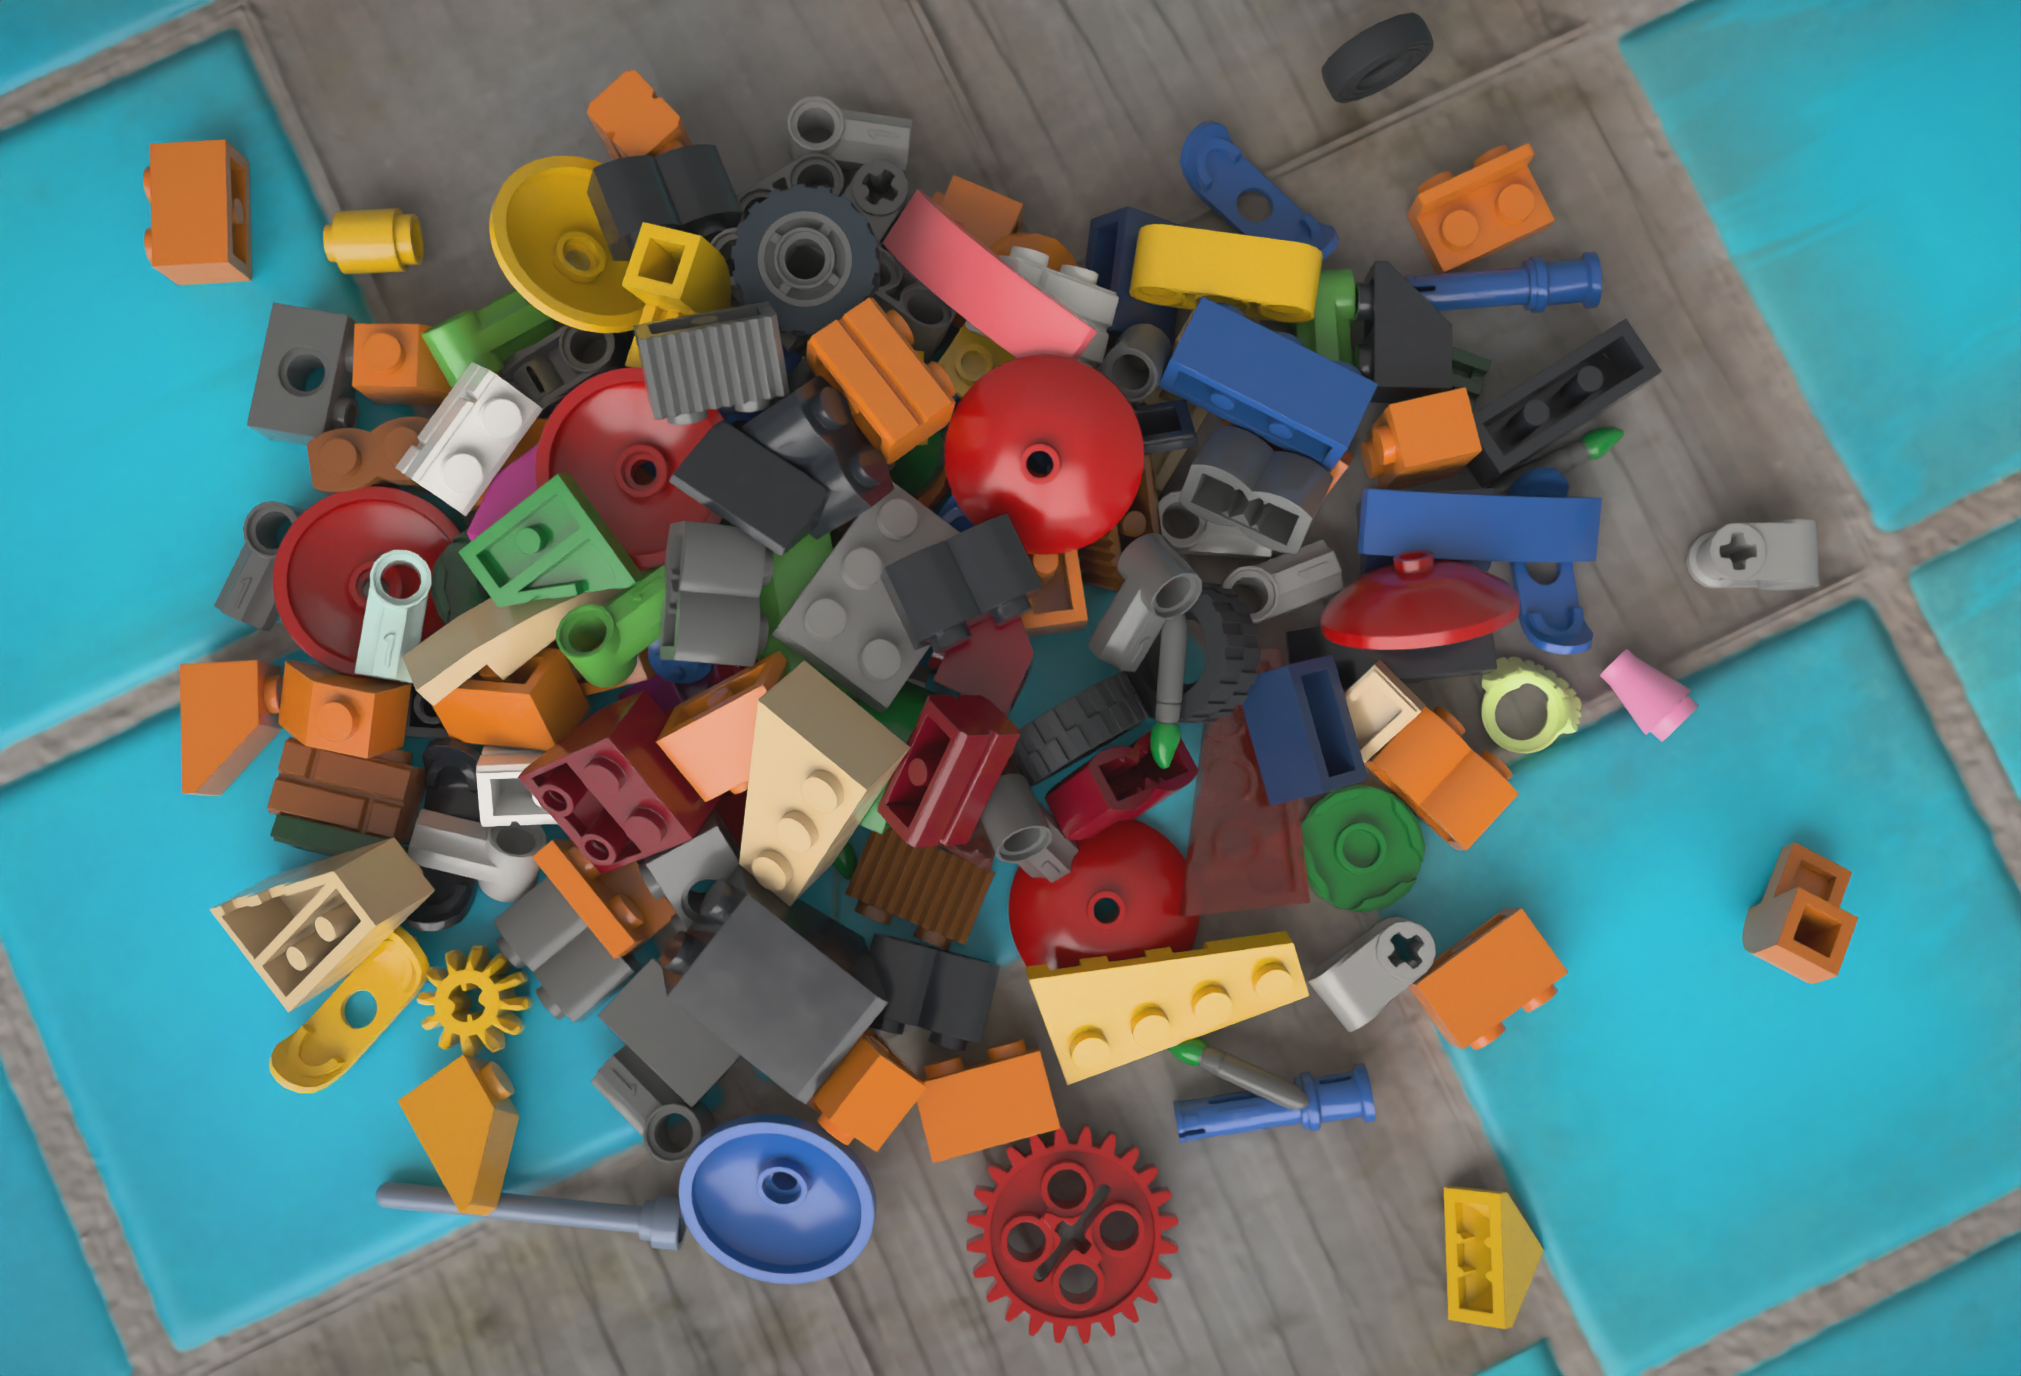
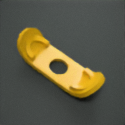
[269,926,429,1093]

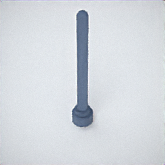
[375,1182,687,1251]

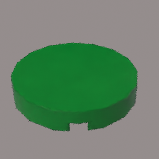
[1295,785,1425,913]

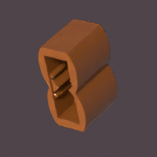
[307,416,433,496]

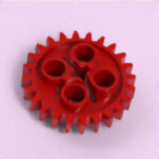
[966,1123,1179,1344]

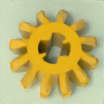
[416,945,533,1057]

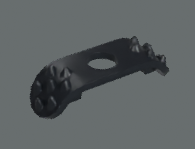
[405,739,482,931]

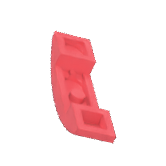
[883,189,1098,360]

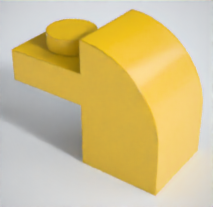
[622,222,731,368]

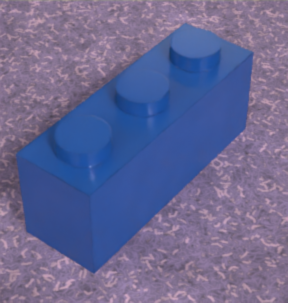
[1158,296,1378,472]

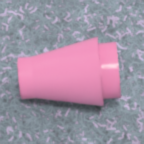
[1600,649,1699,742]

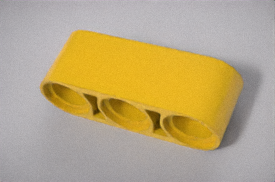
[1129,224,1323,323]

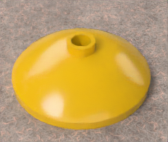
[489,156,645,333]

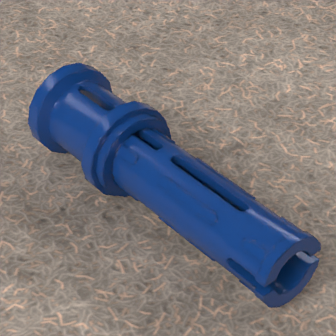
[1404,251,1602,313]
[1173,1063,1376,1143]

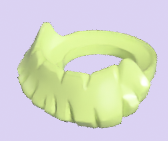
[1480,657,1582,753]

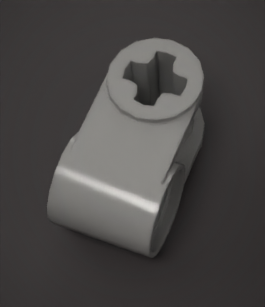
[1685,519,1820,591]
[1307,916,1436,1032]

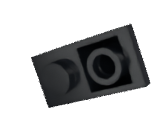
[1353,261,1452,403]

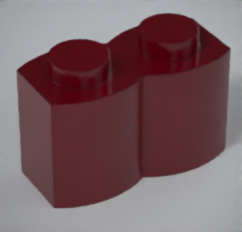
[1045,731,1199,840]

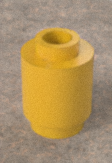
[323,208,424,275]

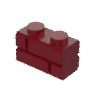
[877,695,1020,848]

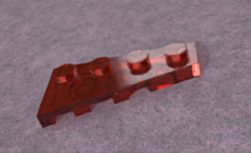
[1179,648,1310,916]

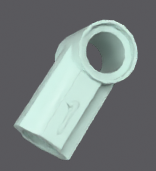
[354,550,432,683]

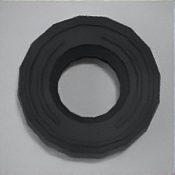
[1321,12,1434,104]

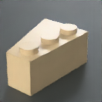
[739,660,910,906]
[209,837,435,1013]

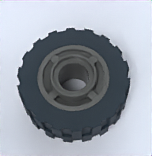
[731,184,882,339]

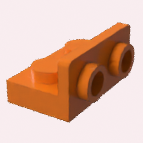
[1406,143,1555,274]
[532,839,676,959]

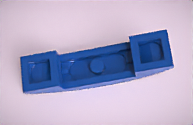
[1358,488,1602,562]

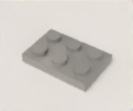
[771,482,960,713]

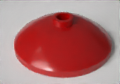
[944,354,1144,555]
[535,368,725,569]
[273,486,461,679]
[1320,550,1521,650]
[1009,819,1200,970]

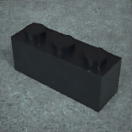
[1467,318,1662,488]

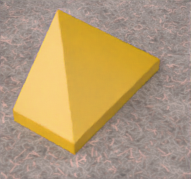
[1444,1186,1544,1329]

